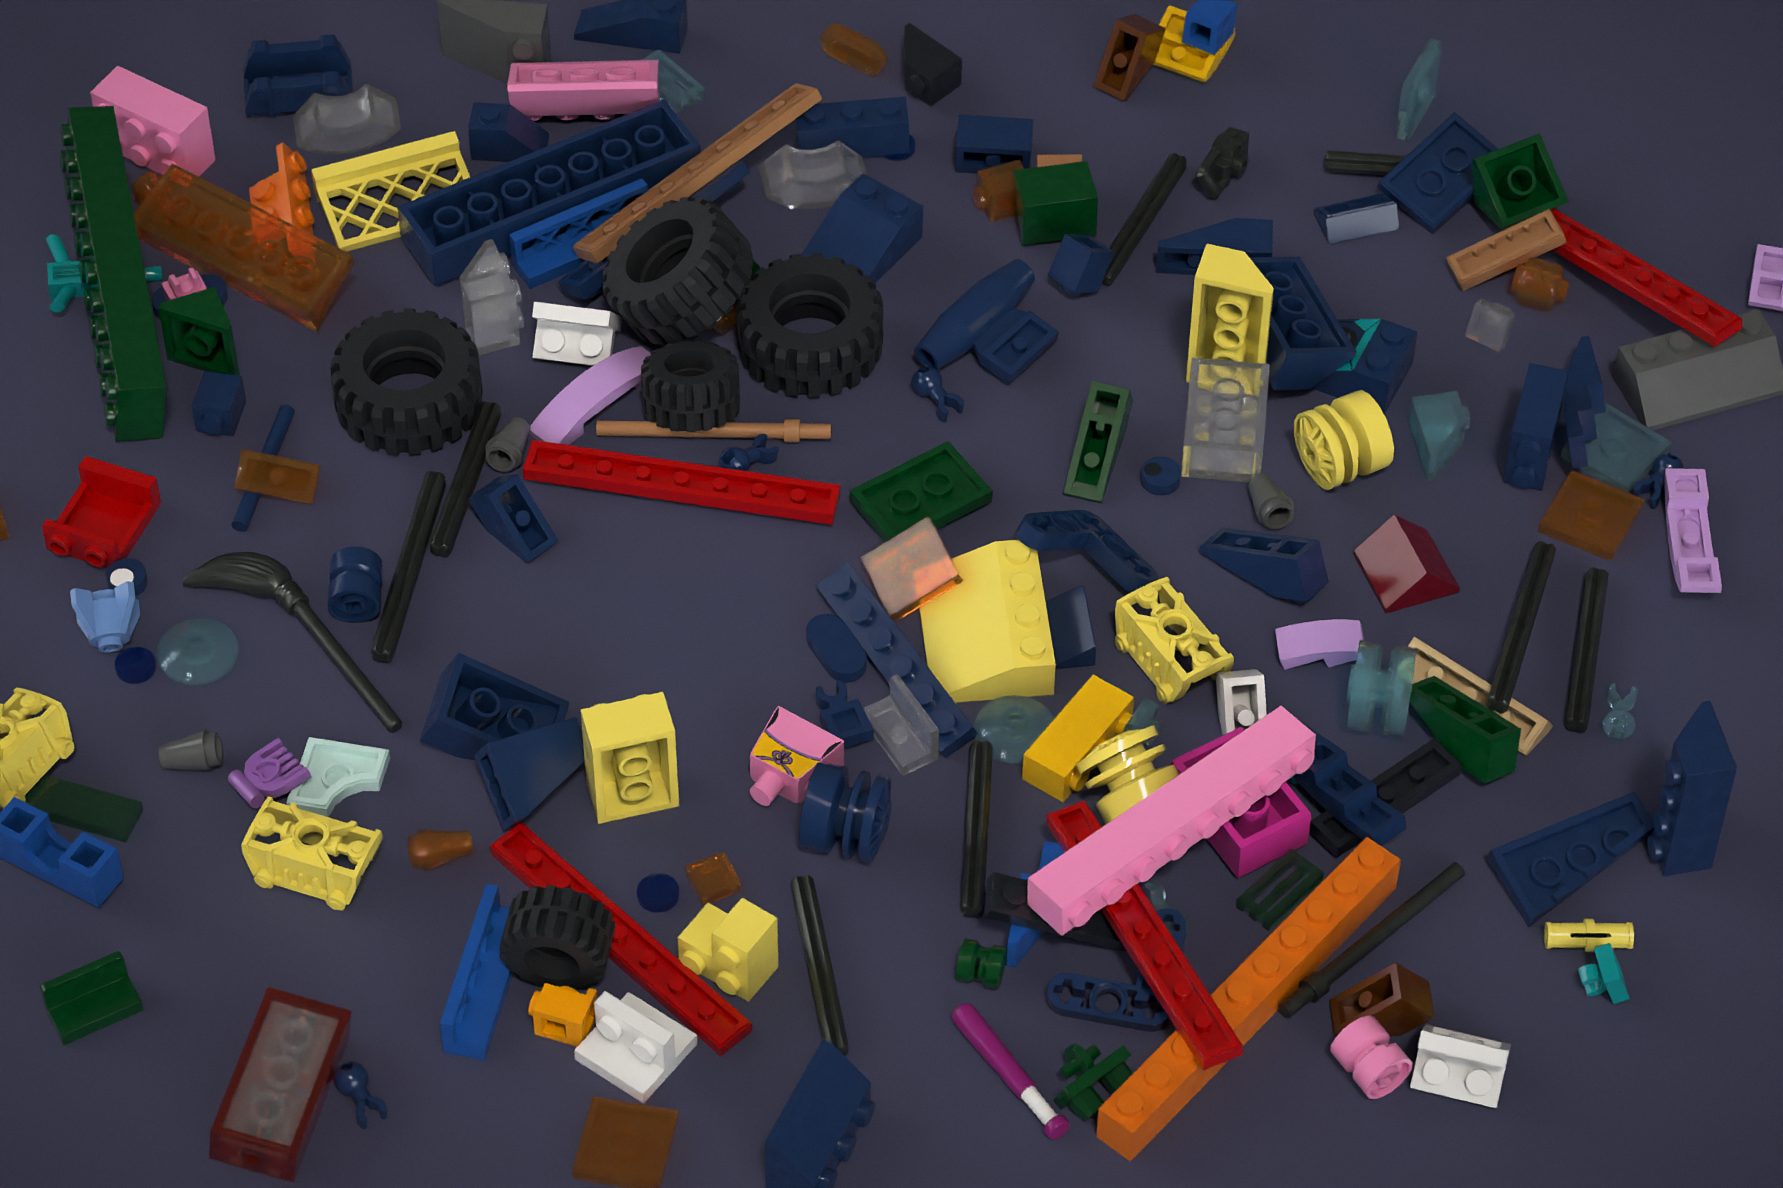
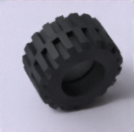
[641,341,740,432]
[499,886,616,990]

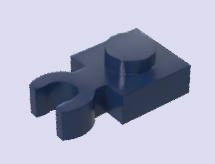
[816,680,874,748]

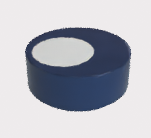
[105,558,148,596]

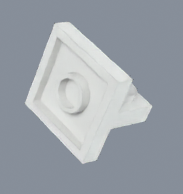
[532,302,622,366]
[574,991,697,1103]
[1410,1024,1511,1108]

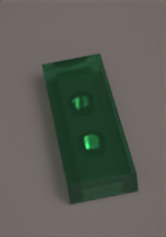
[25,775,143,842]

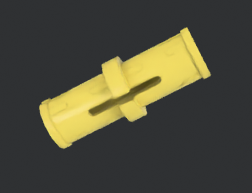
[1544,918,1634,953]

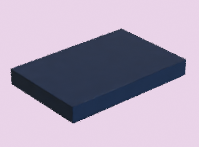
[1377,112,1498,234]

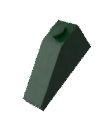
[1063,381,1133,503]
[1404,676,1521,783]

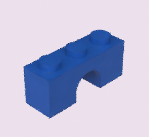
[0,797,124,908]

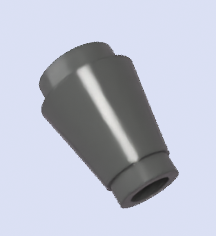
[485,417,530,472]
[1248,474,1294,529]
[159,730,223,771]

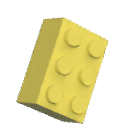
[581,692,679,824]

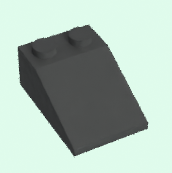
[437,0,551,84]

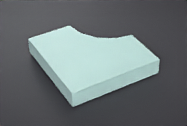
[286,737,390,817]

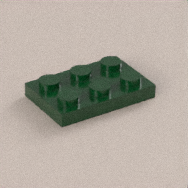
[850,441,993,551]

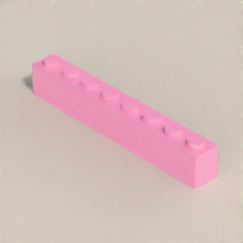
[1027,706,1316,936]

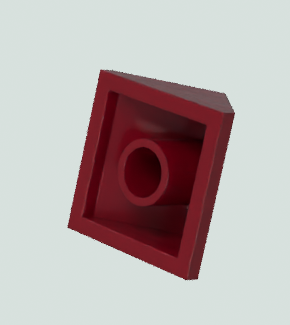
[1354,514,1460,614]

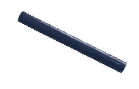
[231,405,295,532]

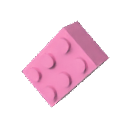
[90,66,216,187]

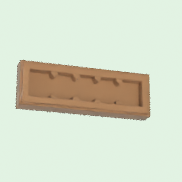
[1446,209,1567,291]

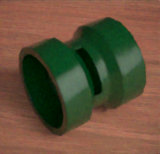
[956,938,1007,989]

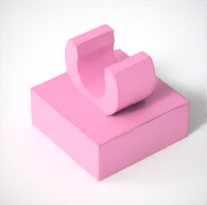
[161,267,207,301]

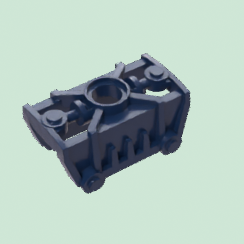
[243,34,354,118]

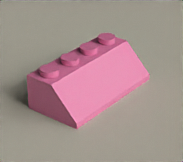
[507,60,660,121]

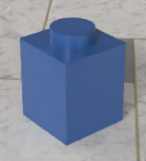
[1182,0,1238,55]

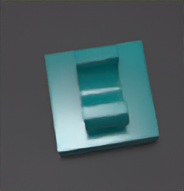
[1578,943,1630,1004]

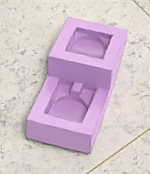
[1748,244,1783,311]
[1275,619,1367,670]

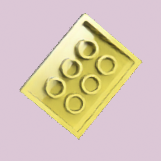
[915,540,1056,703]

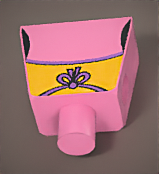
[750,706,844,806]

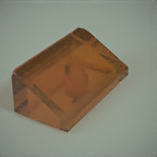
[234,449,320,504]

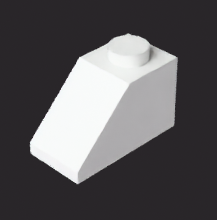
[1215,669,1267,735]

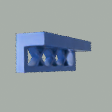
[509,178,648,289]
[440,884,514,1060]

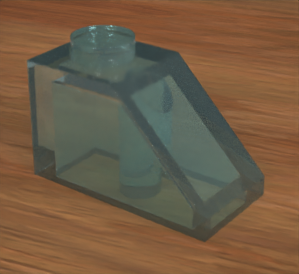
[1408,391,1470,481]

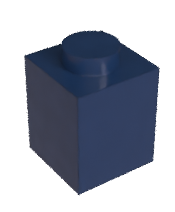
[1048,234,1115,296]
[191,371,246,437]

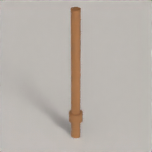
[596,419,831,443]

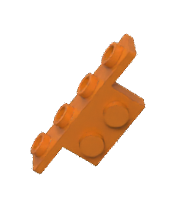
[249,142,318,270]

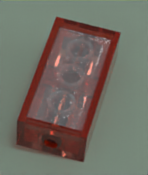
[209,987,352,1183]

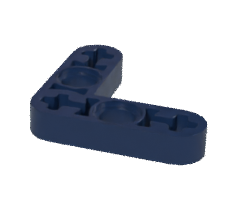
[1015,510,1158,593]
[1047,908,1186,1032]

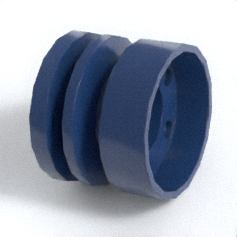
[799,761,892,863]

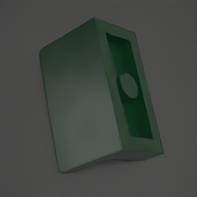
[40,951,144,1046]

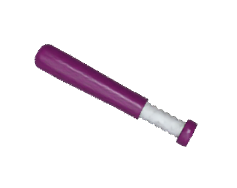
[952,1003,1070,1140]

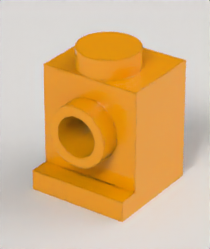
[528,983,598,1047]

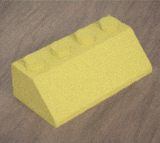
[1186,244,1274,399]

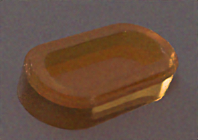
[820,23,888,75]

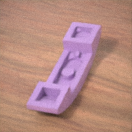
[529,346,651,445]
[1664,468,1722,593]

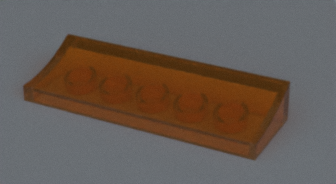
[134,163,355,333]

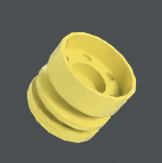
[1294,390,1394,490]
[1076,725,1179,824]

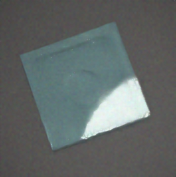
[1395,38,1443,141]
[1561,404,1671,496]

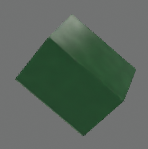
[1472,133,1569,229]
[1012,161,1098,245]
[158,287,240,376]

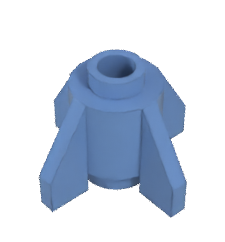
[70,581,140,653]

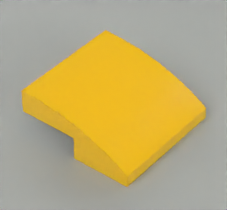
[1153,5,1236,83]

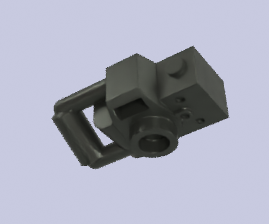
[1196,126,1250,199]

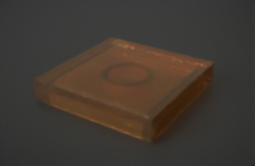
[1538,470,1644,561]
[861,517,963,622]
[572,1097,679,1188]

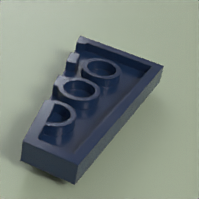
[1487,791,1654,928]

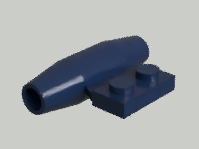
[914,259,1059,385]

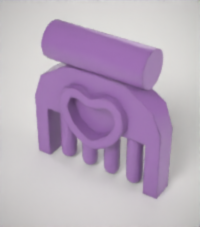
[228,738,312,808]

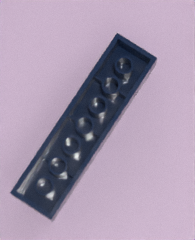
[397,99,701,286]

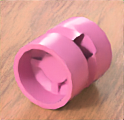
[1330,1016,1413,1099]

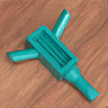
[46,234,162,312]

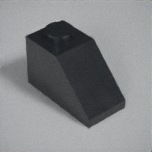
[904,23,962,107]

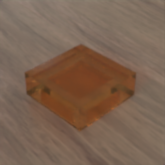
[685,852,741,906]

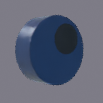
[1141,456,1181,495]

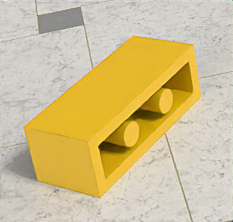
[1022,674,1136,803]

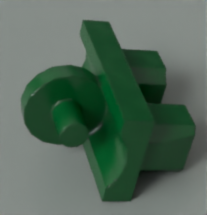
[1053,1043,1133,1122]

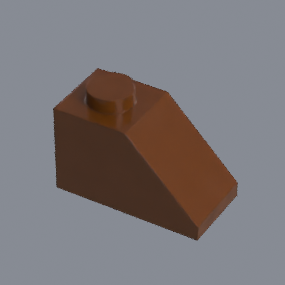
[1093,14,1166,101]
[1330,963,1435,1036]

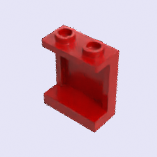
[41,456,161,568]

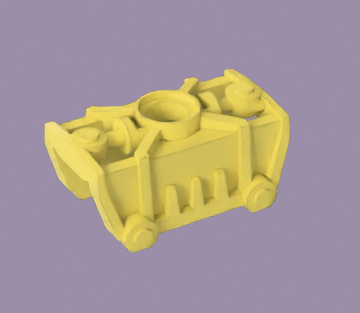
[1115,577,1234,705]
[0,687,74,809]
[241,797,383,911]

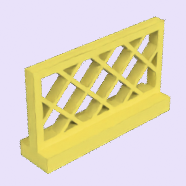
[311,131,470,253]

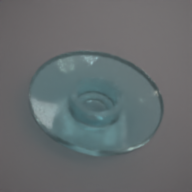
[157,618,239,685]
[974,695,1054,764]

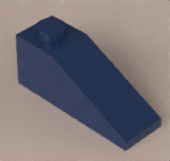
[574,0,688,54]
[1156,218,1273,275]
[1200,527,1329,602]

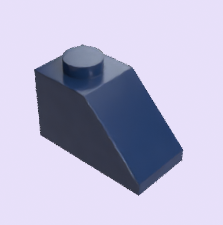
[468,102,549,162]
[467,474,558,563]

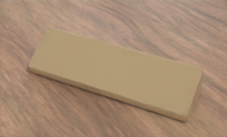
[1392,637,1553,756]

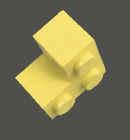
[678,898,779,1002]

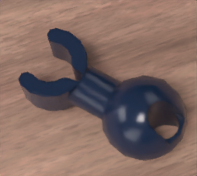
[912,366,964,423]
[719,434,779,471]
[1632,453,1683,509]
[333,1061,387,1129]

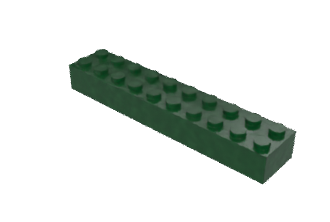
[60,106,166,442]

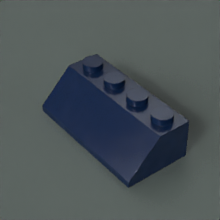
[1250,257,1357,391]
[1647,701,1737,876]

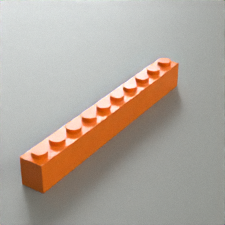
[1096,837,1401,1162]

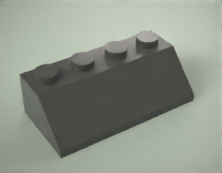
[1613,309,1783,433]

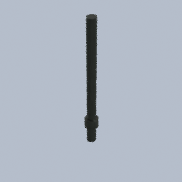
[1278,862,1465,1018]

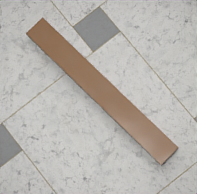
[573,83,822,263]

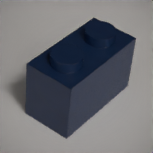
[955,114,1033,176]

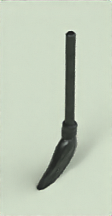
[182,552,402,732]

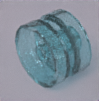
[1346,640,1417,737]

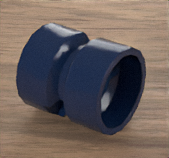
[327,546,383,623]

